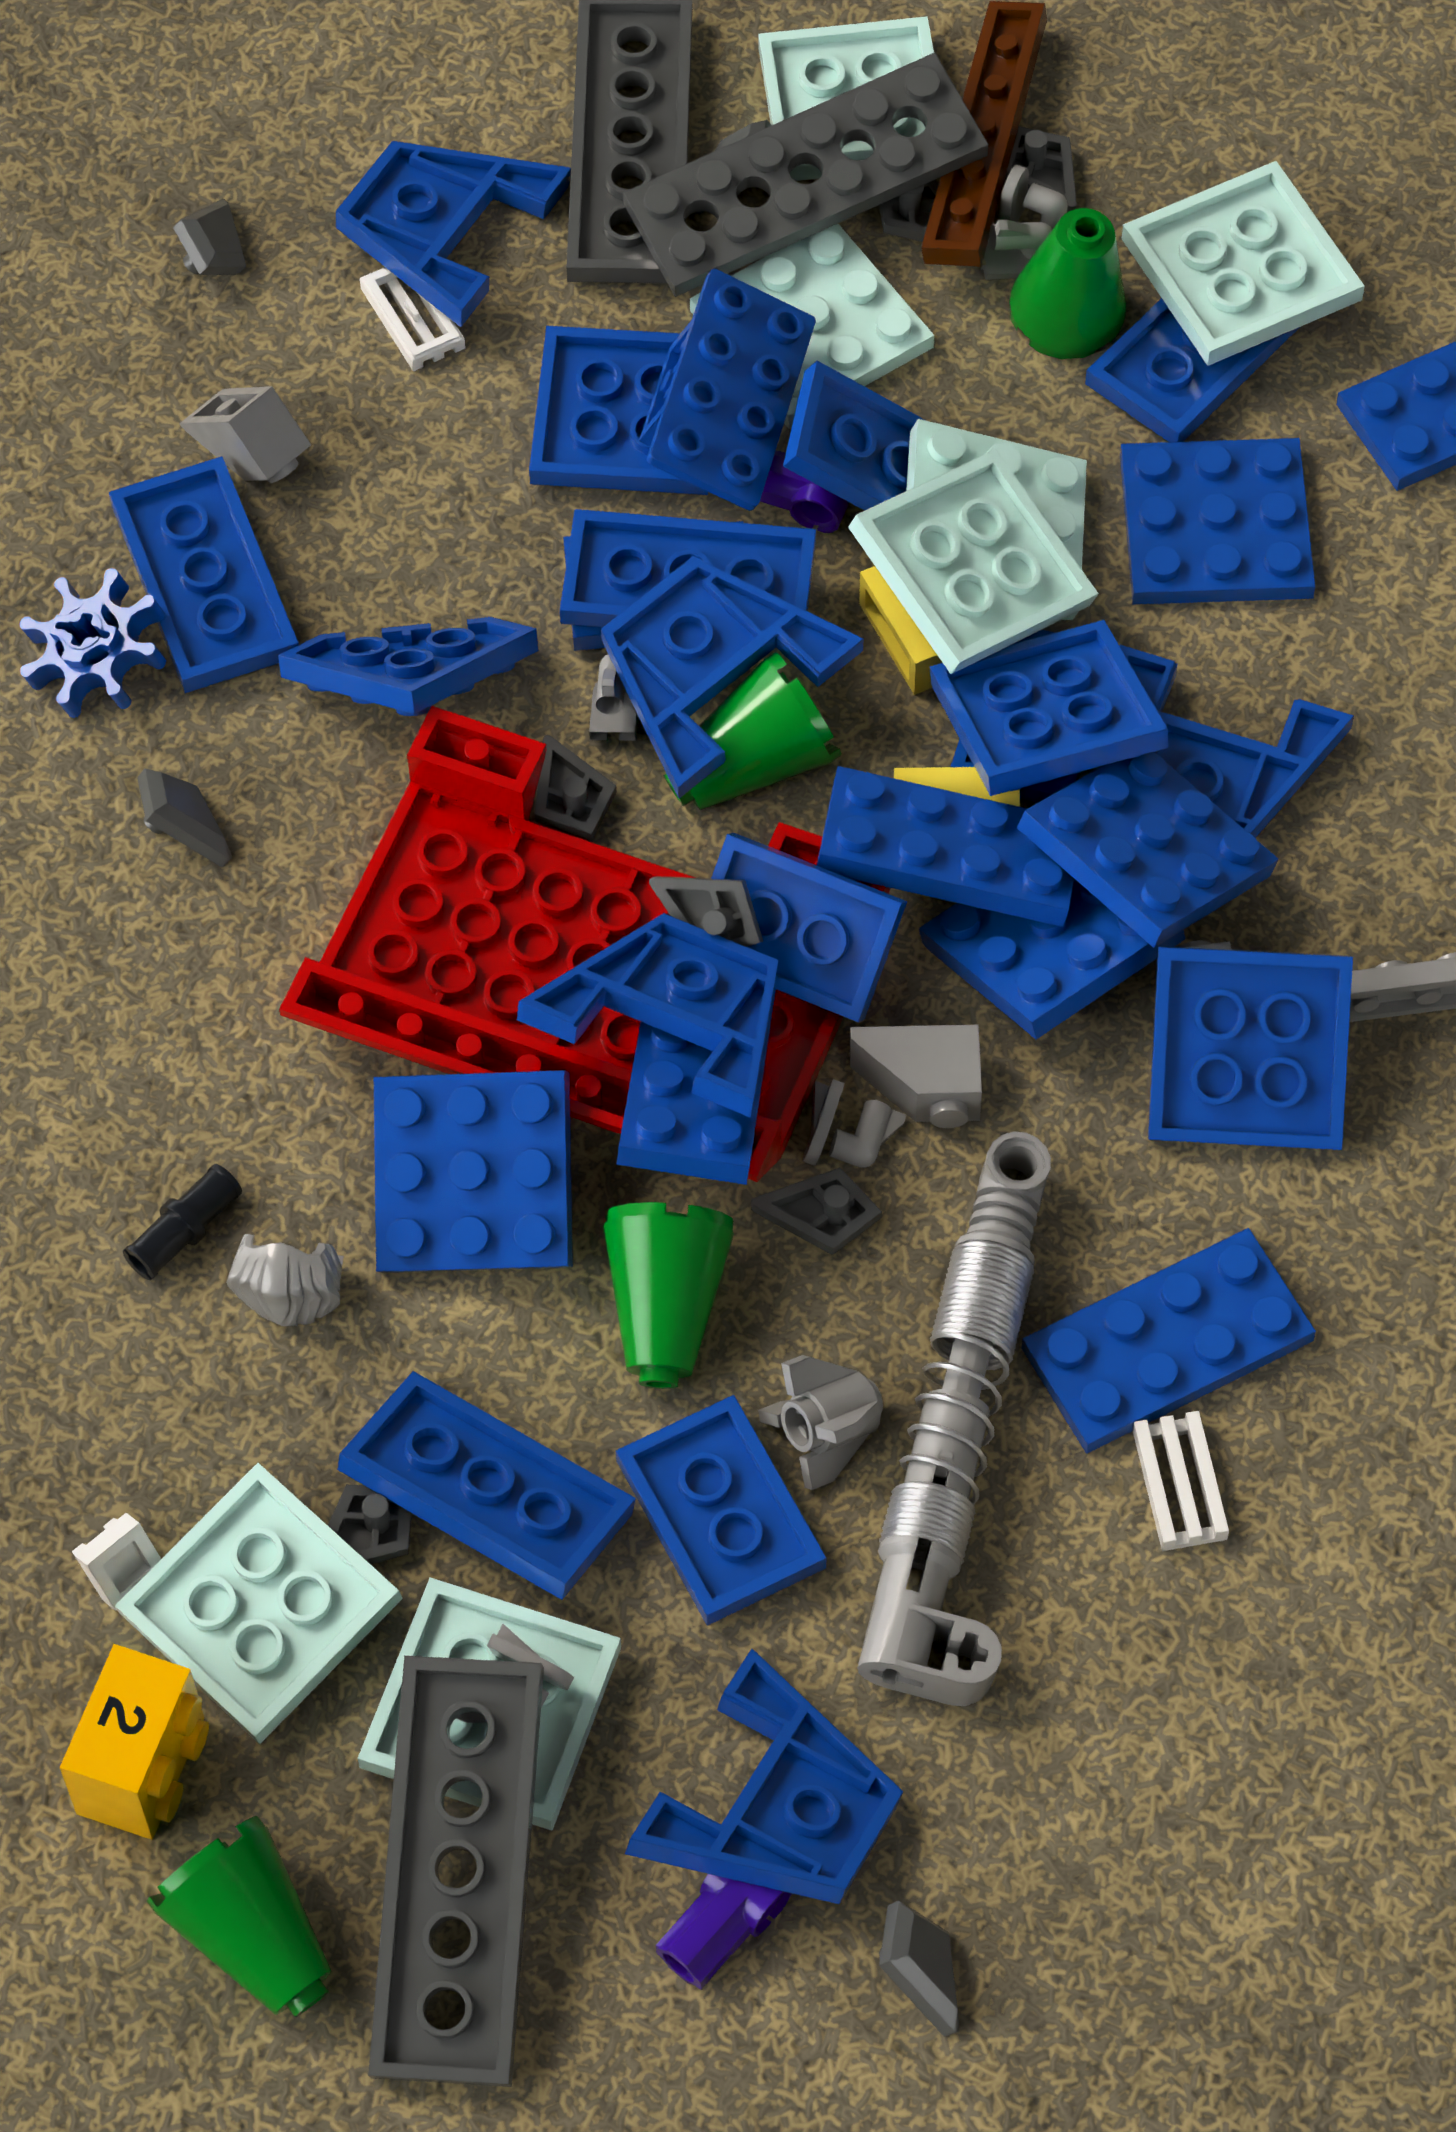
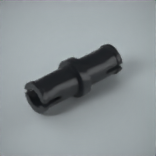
[123,1164,242,1280]

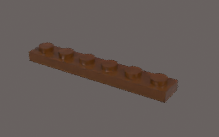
[921,1,1047,267]

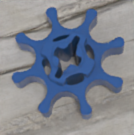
[19,568,166,718]

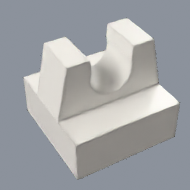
[72,1513,161,1611]

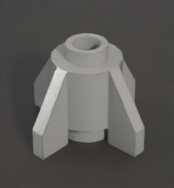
[758,1355,883,1490]

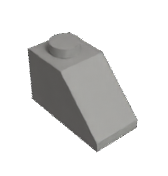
[179,386,311,483]
[850,1024,982,1128]

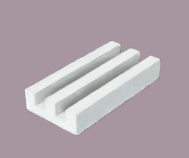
[360,267,465,371]
[1133,1411,1229,1551]

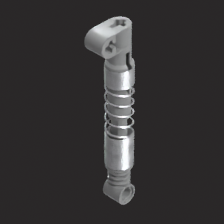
[857,1131,1051,1706]

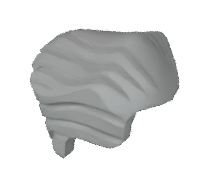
[226,1234,344,1326]

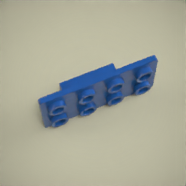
[639,269,816,511]

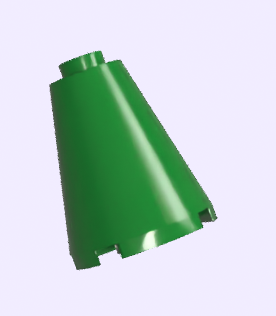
[1009,208,1126,359]
[663,652,842,810]
[603,1202,734,1389]
[147,1816,332,2017]

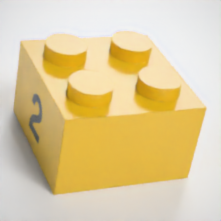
[60,1644,209,1840]

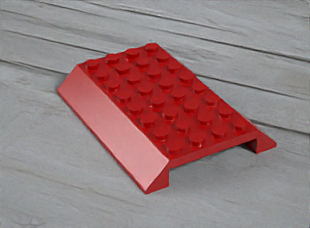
[279,706,891,1182]

